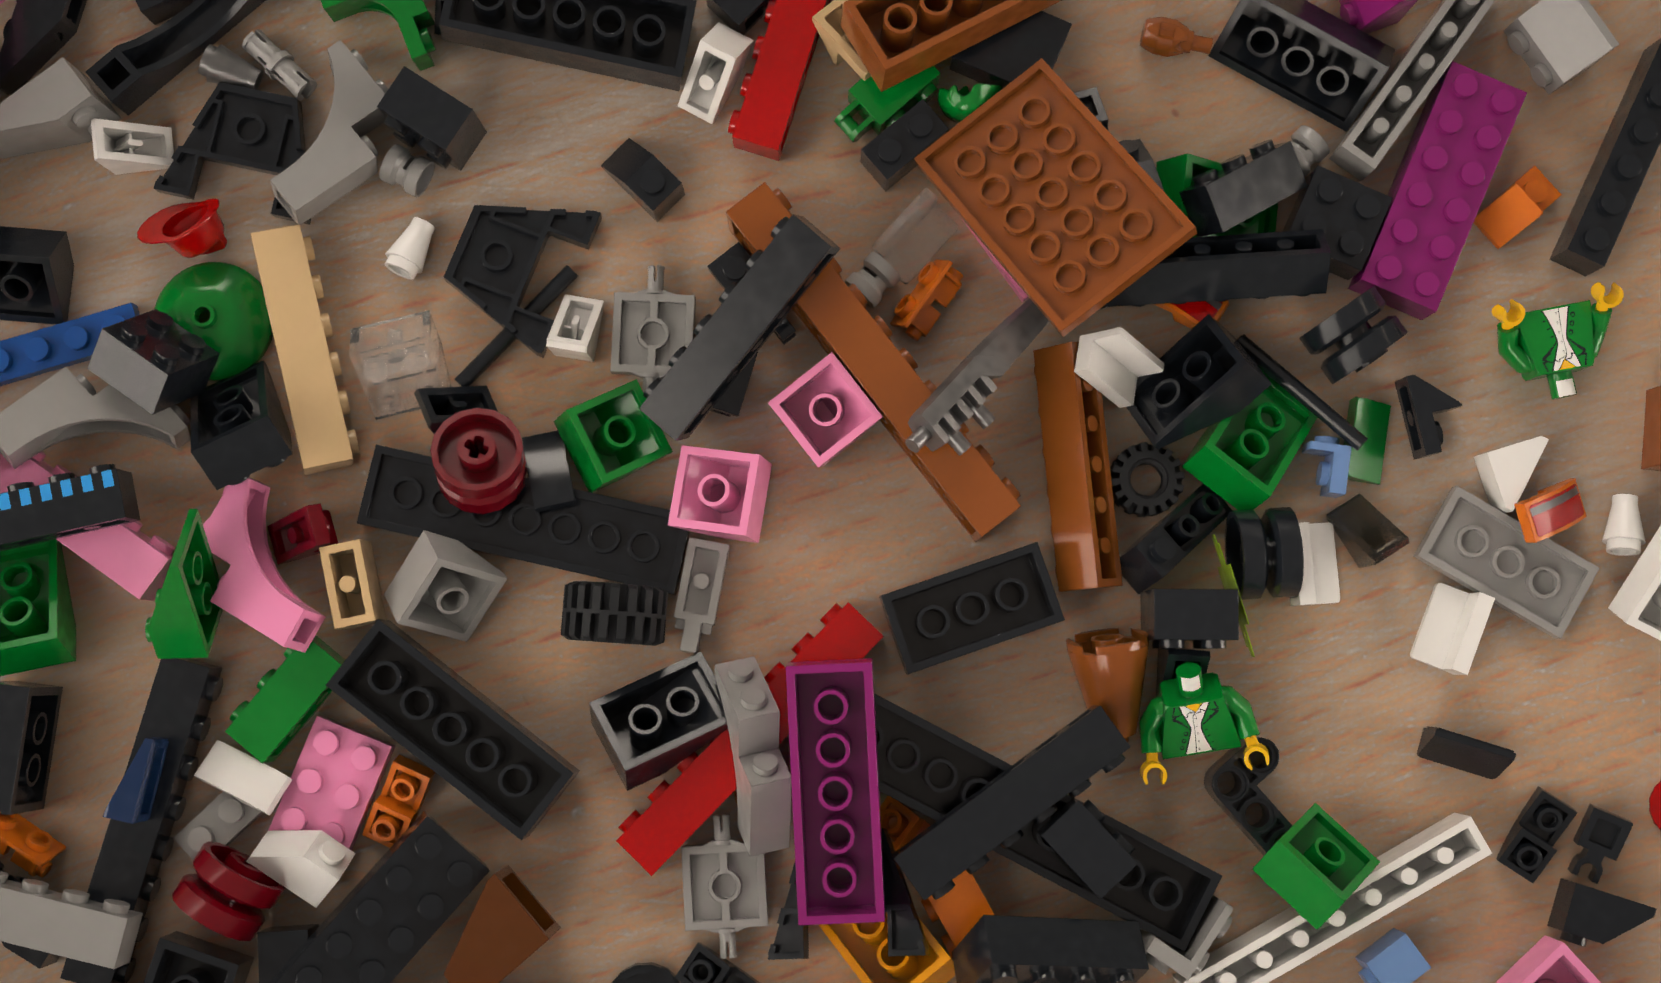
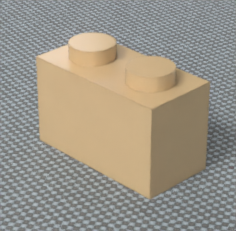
[319,539,386,630]

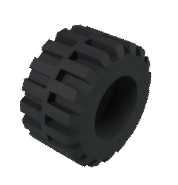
[561,581,668,646]

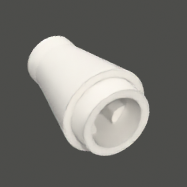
[385,217,435,280]
[1602,494,1646,556]

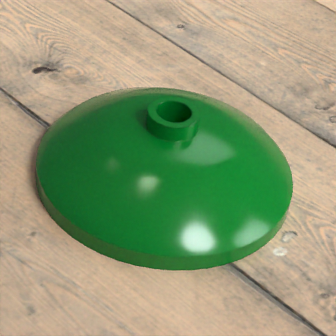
[154,262,273,381]

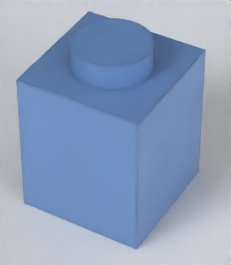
[1355,928,1431,983]

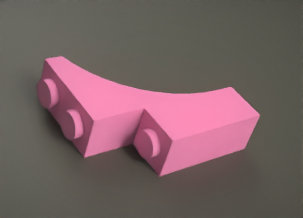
[203,477,326,653]

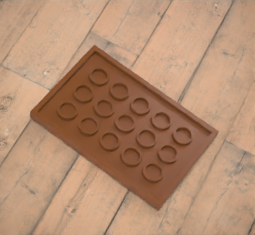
[914,58,1197,337]

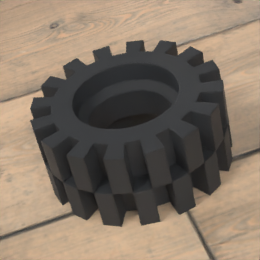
[1110,442,1185,517]

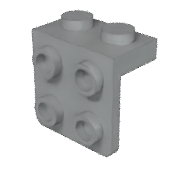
[1140,896,1233,980]

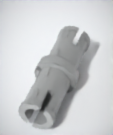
[242,29,317,101]

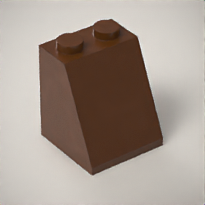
[443,865,561,983]

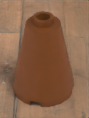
[1066,628,1149,742]

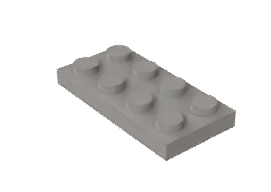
[1413,486,1600,639]

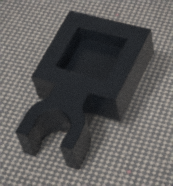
[1568,804,1633,884]

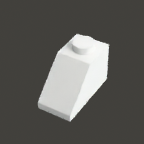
[678,22,754,124]
[246,830,356,908]

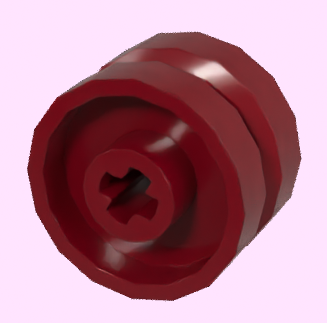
[430,408,527,514]
[172,841,285,942]

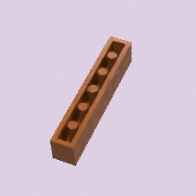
[1033,341,1123,592]

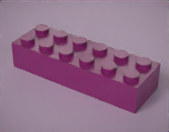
[1348,61,1527,320]
[786,658,885,925]

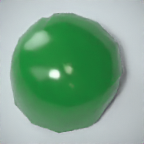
[937,83,1001,123]

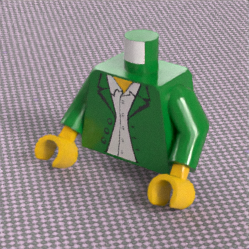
[1492,282,1624,400]
[1139,662,1270,785]

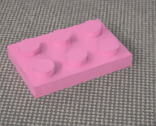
[268,715,395,851]

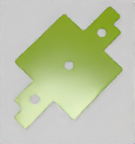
[1212,534,1255,657]

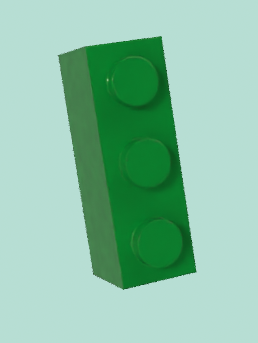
[225,636,345,764]

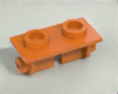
[890,259,964,341]
[0,812,67,878]

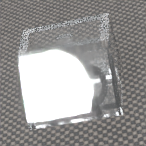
[349,310,452,420]

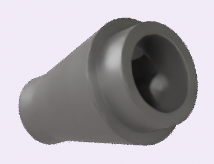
[198,44,263,90]

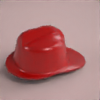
[137,198,227,258]

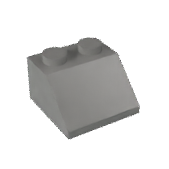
[1504,0,1619,95]
[384,530,508,642]

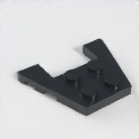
[154,82,311,225]
[444,205,602,358]
[768,828,930,960]

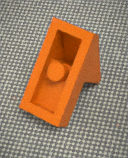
[1473,165,1562,249]

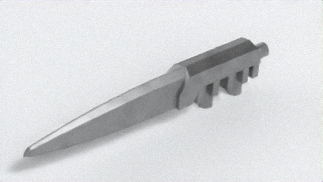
[905,299,1049,456]

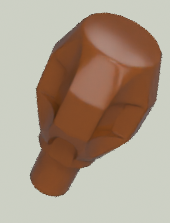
[1140,17,1213,57]

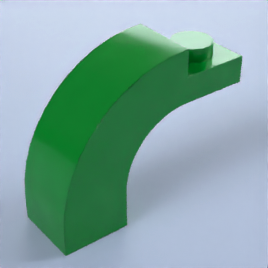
[321,0,436,71]

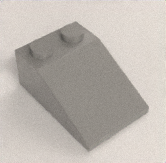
[0,57,121,159]

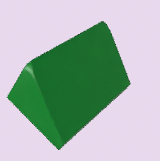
[1343,397,1391,485]

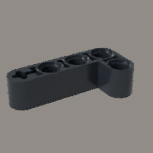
[1204,737,1292,856]

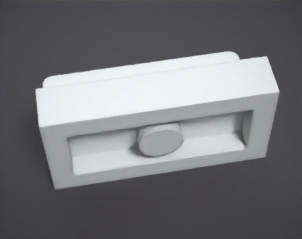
[1074,327,1164,408]
[1290,522,1340,606]
[1410,583,1495,675]

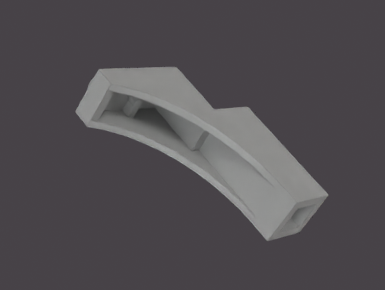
[270,40,388,225]
[0,367,190,469]
[715,657,792,857]

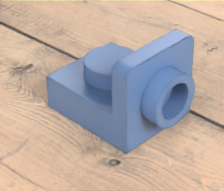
[1302,436,1352,498]

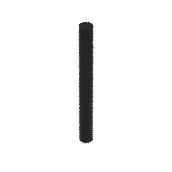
[455,265,578,387]
[1237,334,1368,451]

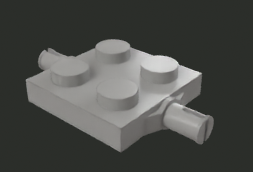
[610,265,696,393]
[681,814,769,959]

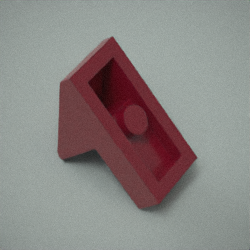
[267,503,338,565]

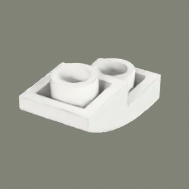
[194,740,292,816]

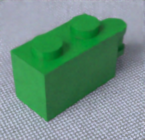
[834,66,940,142]

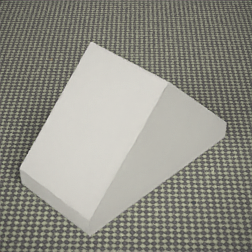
[91,118,174,175]
[546,294,604,362]
[1474,436,1549,513]

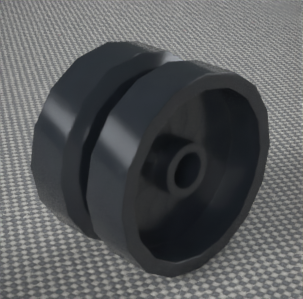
[1299,286,1408,384]
[1225,507,1304,600]

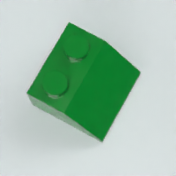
[554,379,673,493]
[1252,803,1380,930]

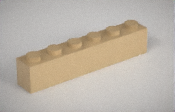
[250,224,360,475]

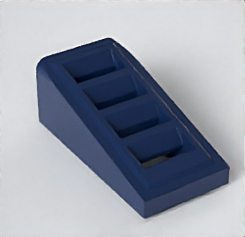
[103,737,169,824]

